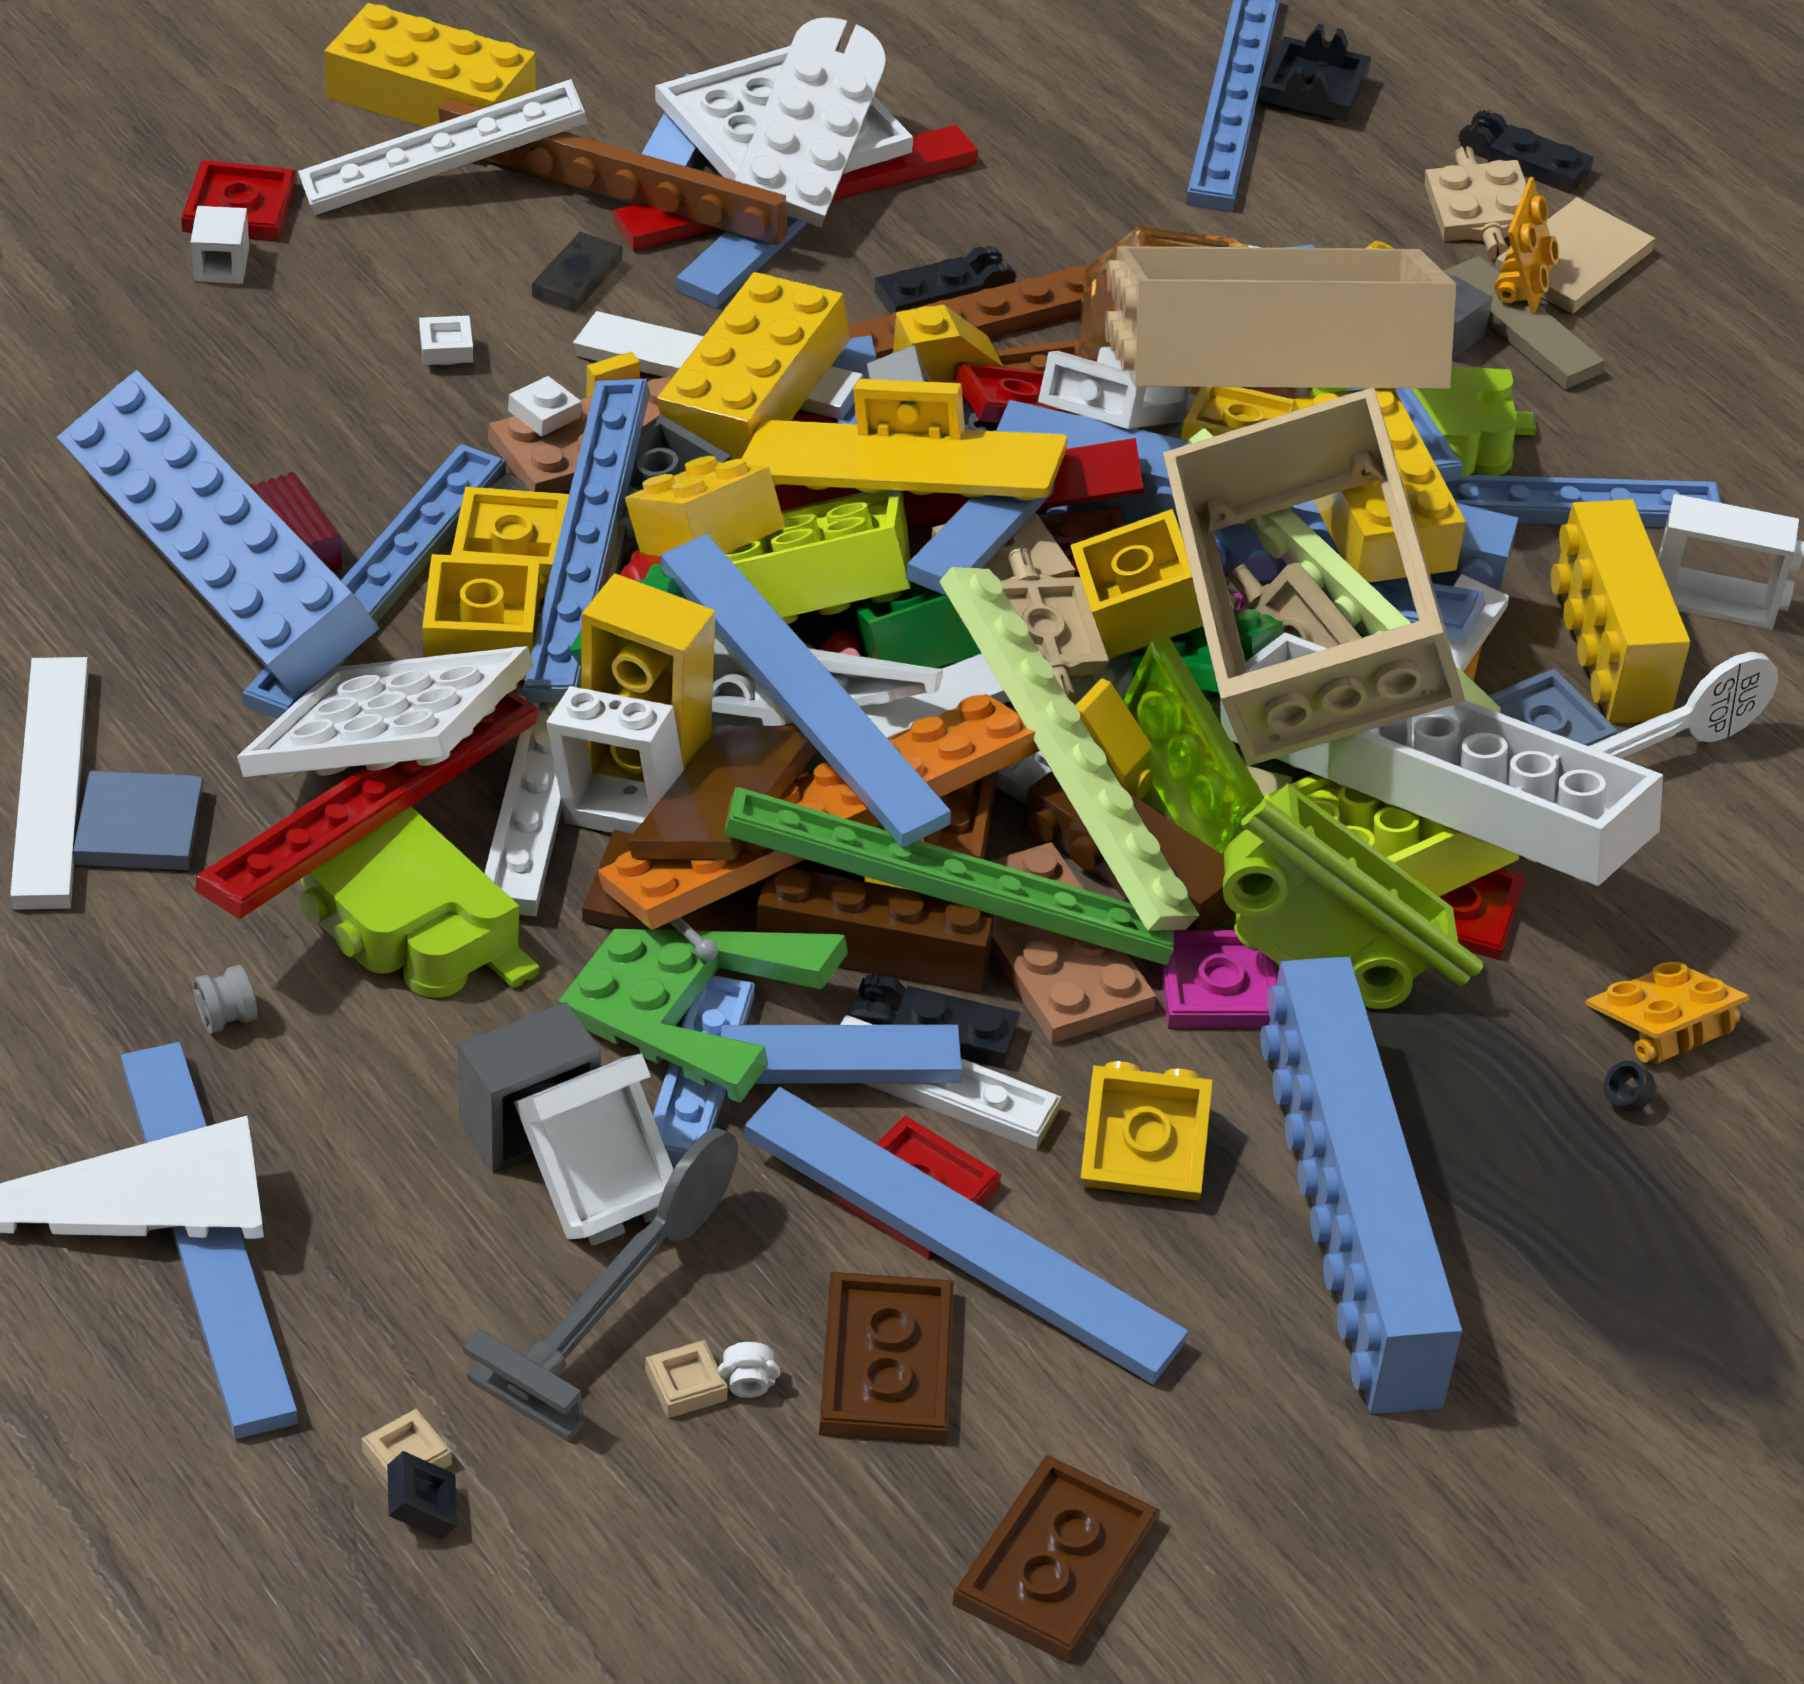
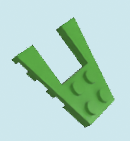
[558,929,848,1102]

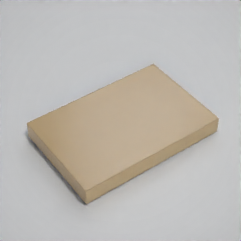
[1494,197,1655,314]

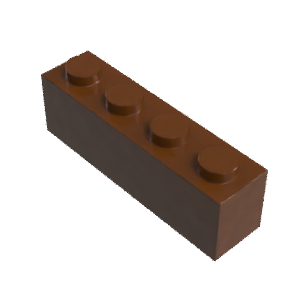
[1024,771,1234,930]
[756,867,995,994]

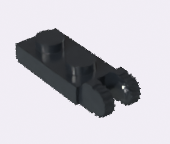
[1458,109,1594,194]
[874,245,1017,314]
[849,973,1020,1069]

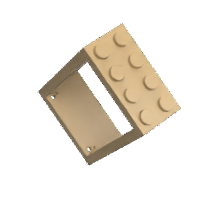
[1105,246,1456,389]
[1163,387,1466,766]

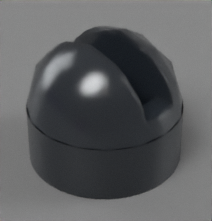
[1604,1061,1657,1111]

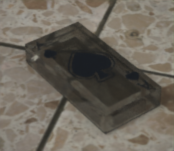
[532,231,623,312]

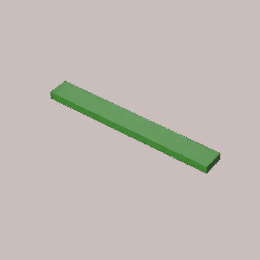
[724,787,1174,965]

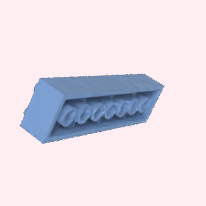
[57,370,379,700]
[1260,956,1462,1414]

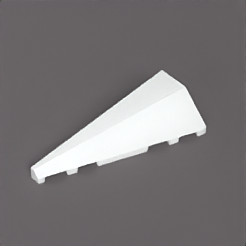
[711,634,943,735]
[0,1116,264,1239]

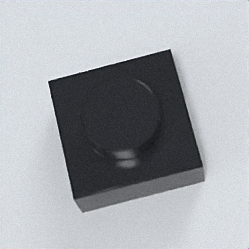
[387,1451,457,1539]

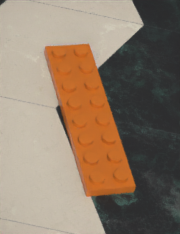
[597,694,1040,930]

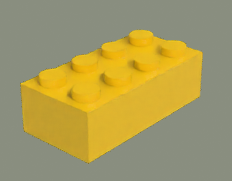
[324,3,536,128]
[657,272,850,460]
[1292,388,1466,583]
[1551,499,1690,724]
[581,573,716,783]

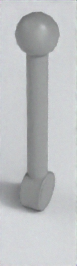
[670,917,718,962]

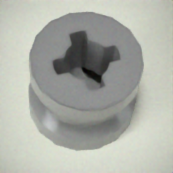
[192,965,257,1034]

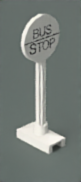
[1589,652,1779,759]

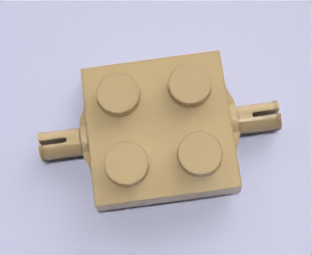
[1424,146,1526,260]
[1000,548,1109,702]
[1227,562,1362,648]

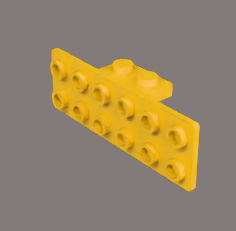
[742,379,1068,501]

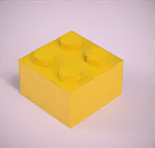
[625,456,785,556]
[1070,509,1204,659]
[422,554,540,680]

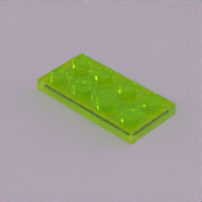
[1123,639,1264,856]

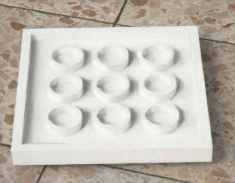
[655,46,913,180]
[237,646,534,780]

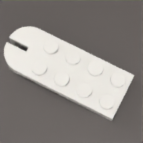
[735,17,886,227]

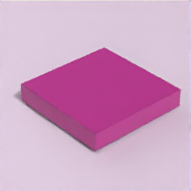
[1159,930,1278,1029]

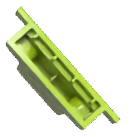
[1306,367,1536,477]
[1223,784,1483,1009]
[299,807,540,998]

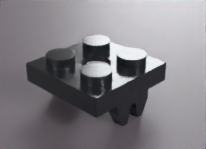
[1258,24,1371,122]

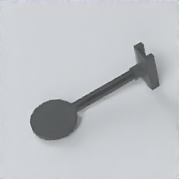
[463,1128,739,1442]

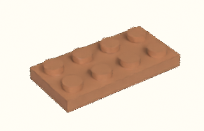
[488,376,672,493]
[990,842,1156,1044]

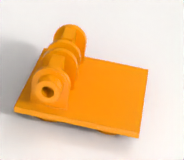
[1494,177,1559,313]
[1585,962,1749,1064]

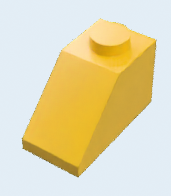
[893,305,1004,383]
[1075,678,1154,800]

